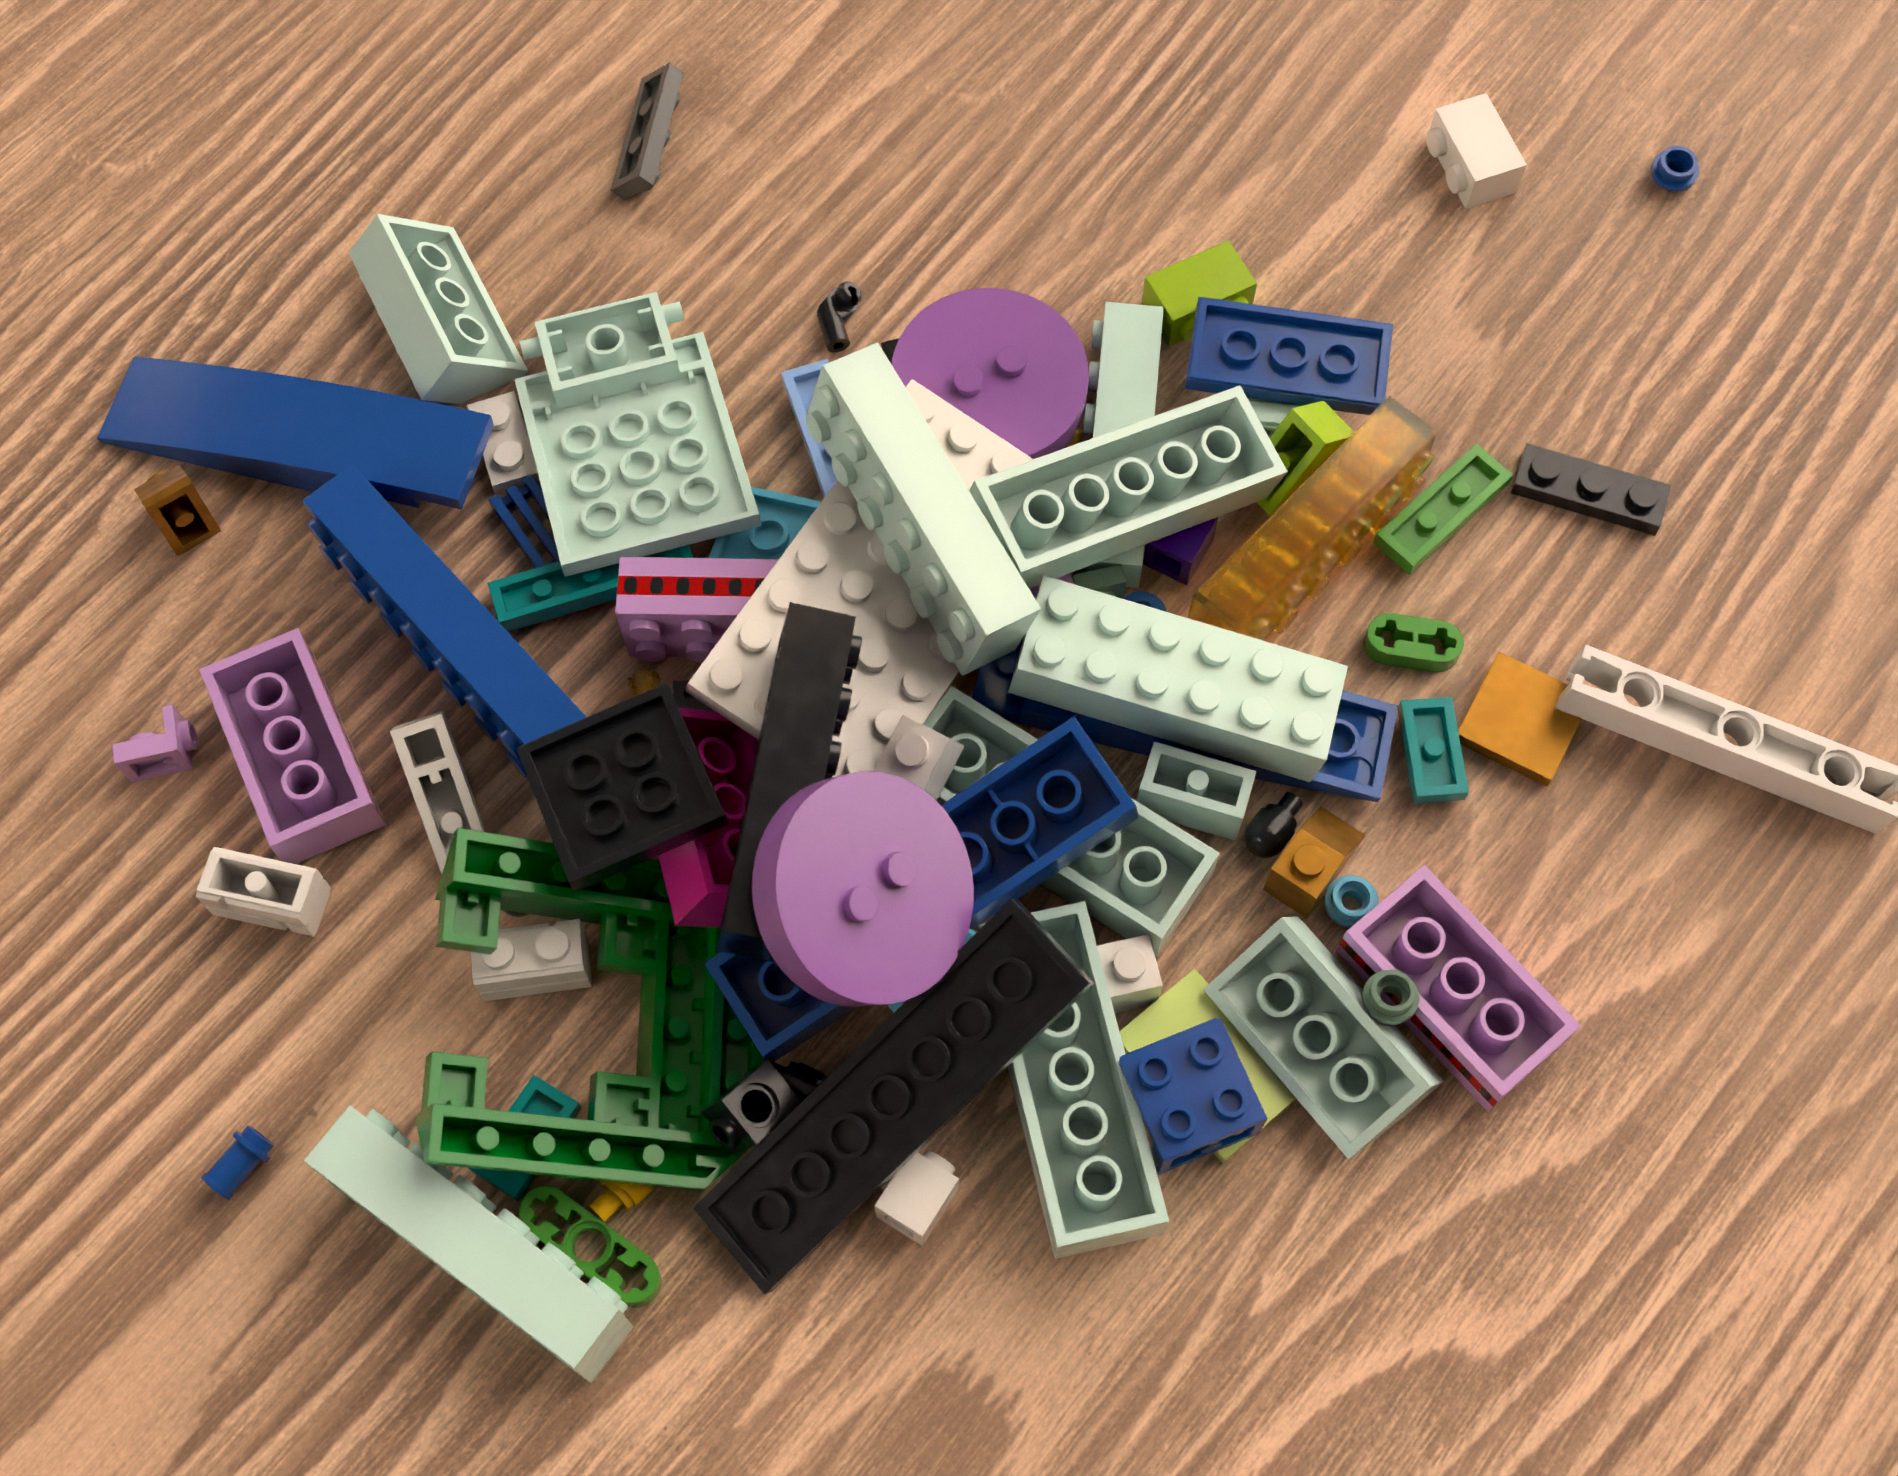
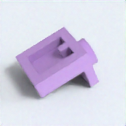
[112,705,198,783]

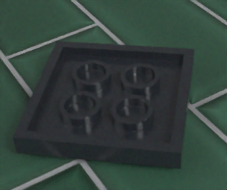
[516,682,729,892]

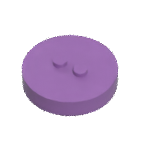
[891,288,1089,459]
[752,771,974,1007]

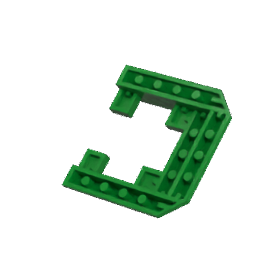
[415,828,762,1191]

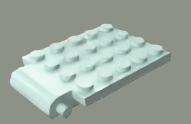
[514,292,761,577]

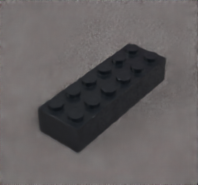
[716,602,862,962]

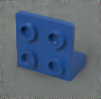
[1119,1018,1268,1175]

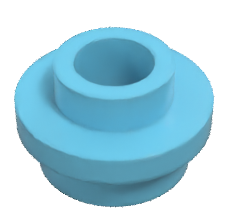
[1324,875,1379,928]

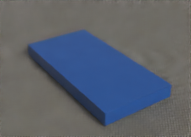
[1185,297,1393,417]

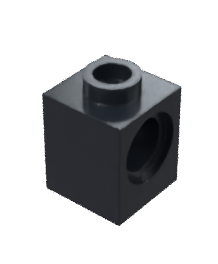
[701,1060,802,1155]

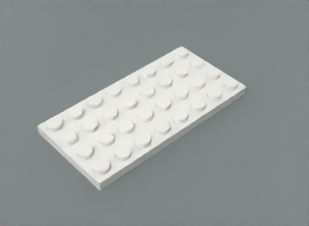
[685,379,1033,778]

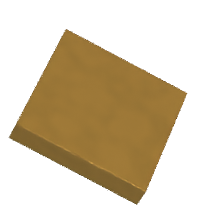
[1458,652,1582,787]

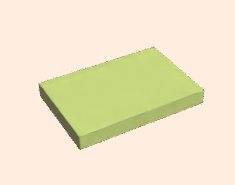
[1119,968,1297,1164]

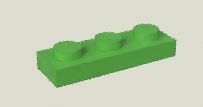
[1373,443,1513,575]

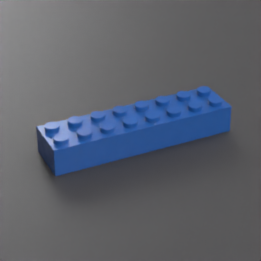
[302,464,586,778]
[704,716,1139,1061]

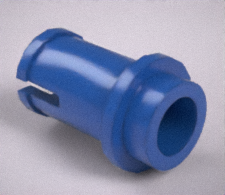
[201,1125,274,1200]

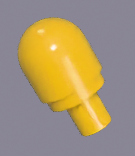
[588,1181,655,1222]

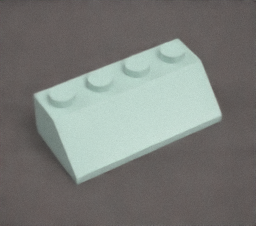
[349,214,528,404]
[1203,916,1444,1159]

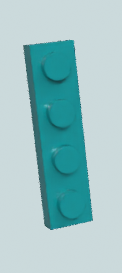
[488,545,693,632]

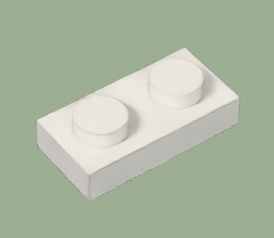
[467,391,540,495]

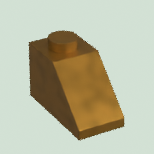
[134,464,221,556]
[1263,807,1365,919]

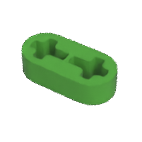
[1363,613,1464,672]

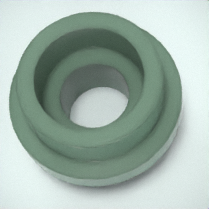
[1362,970,1420,1025]

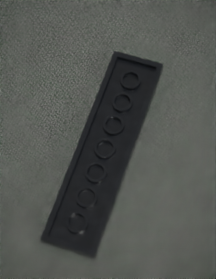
[693,898,1094,1295]

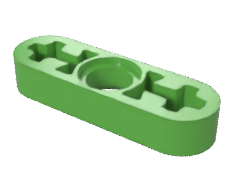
[519,1186,662,1308]

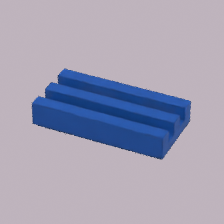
[489,475,560,569]

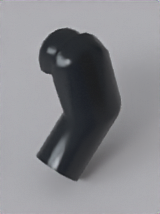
[817,282,862,353]

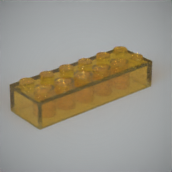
[1188,396,1438,641]

